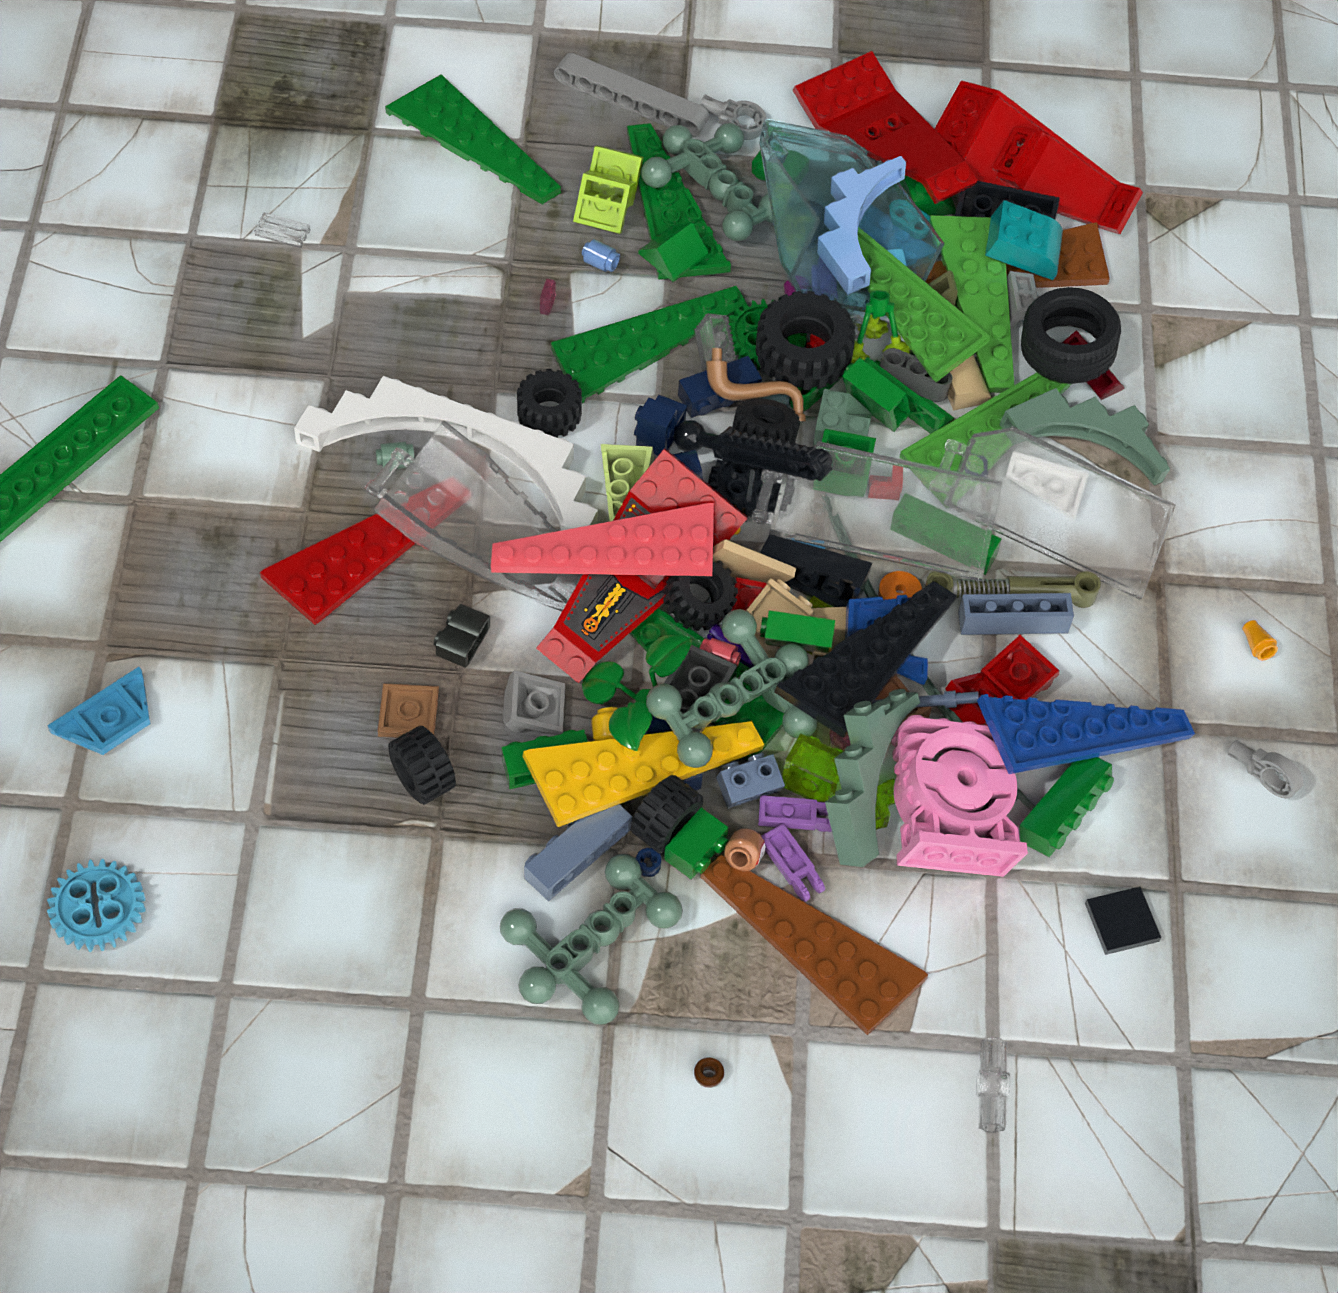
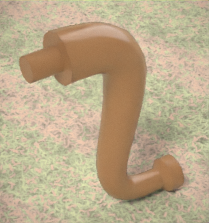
[706,348,806,422]

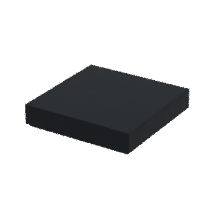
[1085,886,1161,955]

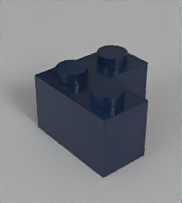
[634,395,687,456]

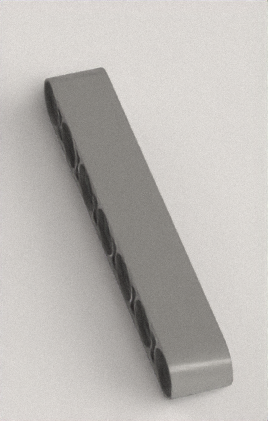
[554,53,710,137]

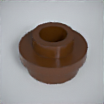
[694,1057,724,1088]

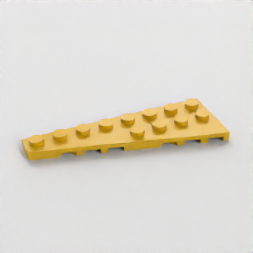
[523,721,764,827]

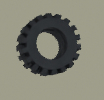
[517,369,582,438]
[732,398,800,443]
[663,560,738,631]
[388,725,456,805]
[630,775,704,854]

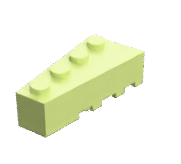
[601,444,655,521]

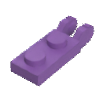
[758,796,832,832]
[761,824,825,902]

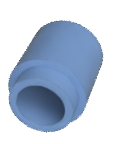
[582,239,620,272]

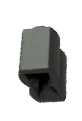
[433,604,490,668]

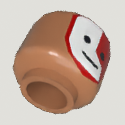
[724,828,766,871]

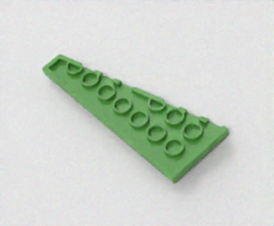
[900,372,1072,510]

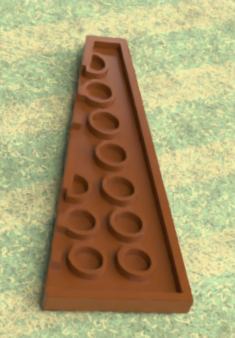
[911,223,1110,288]
[700,855,928,1035]

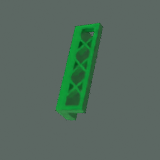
[864,357,954,434]

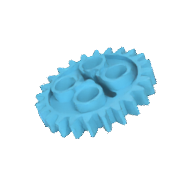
[47,859,146,952]

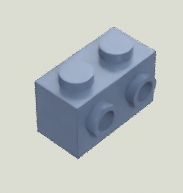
[716,753,785,809]

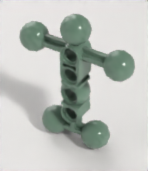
[641,123,789,241]
[646,609,818,768]
[499,854,683,1025]

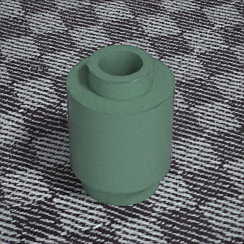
[376,441,415,470]

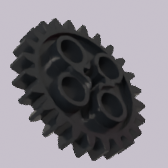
[708,459,794,523]

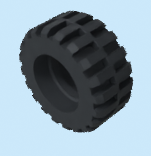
[756,291,856,390]

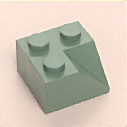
[813,389,872,449]

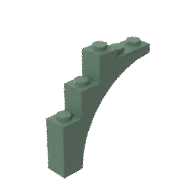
[999,388,1170,486]
[825,689,920,867]

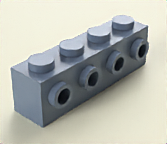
[958,593,1074,635]
[524,804,632,902]

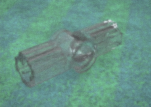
[976,1037,1010,1133]

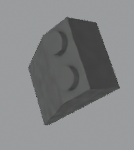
[664,645,737,733]

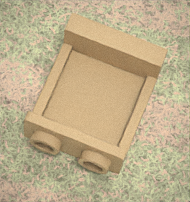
[747,578,814,658]

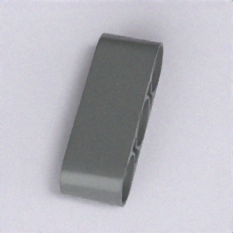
[880,348,953,402]

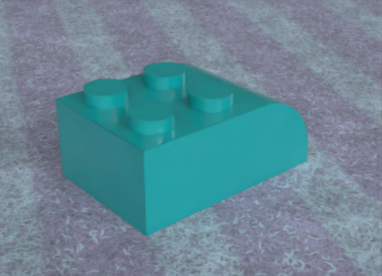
[985,200,1063,280]

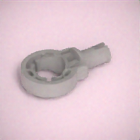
[700,94,767,140]
[1228,740,1303,799]

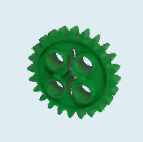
[725,299,807,370]

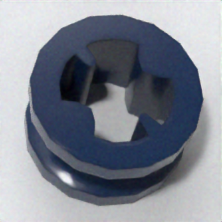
[636,848,662,877]

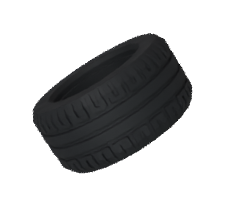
[1021,287,1121,384]

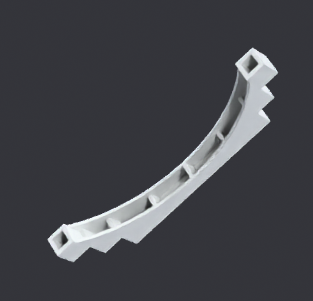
[294,376,598,531]

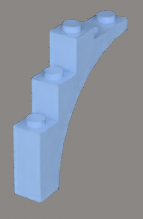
[817,156,906,295]

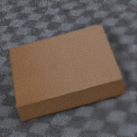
[378,683,439,738]

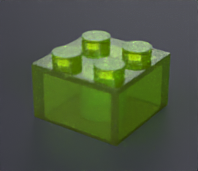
[782,733,844,802]

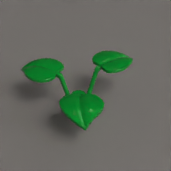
[582,635,693,751]

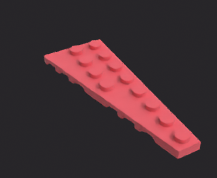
[491,503,714,576]

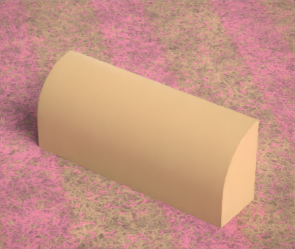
[947,355,992,411]

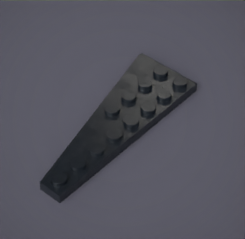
[774,581,957,738]

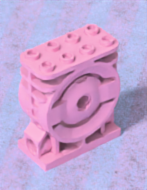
[891,715,1028,877]

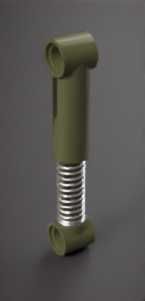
[925,570,1101,608]

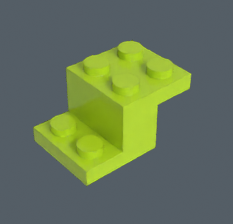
[573,145,644,234]

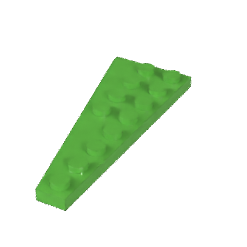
[929,215,1014,393]
[829,227,990,382]

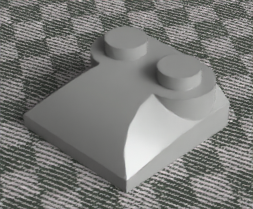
[503,670,565,734]

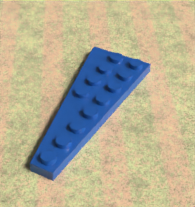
[977,694,1195,774]

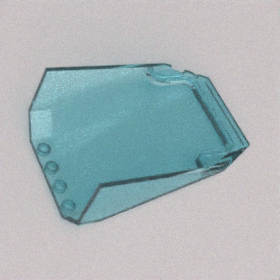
[759,118,945,316]

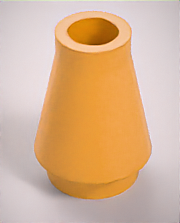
[1242,620,1278,660]

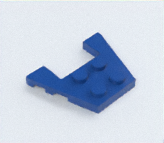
[845,595,928,685]

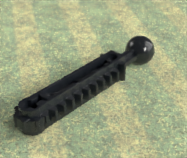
[674,420,833,481]

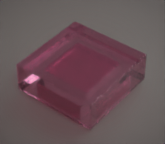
[540,279,556,315]

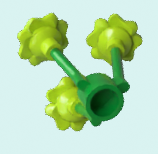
[851,290,911,363]

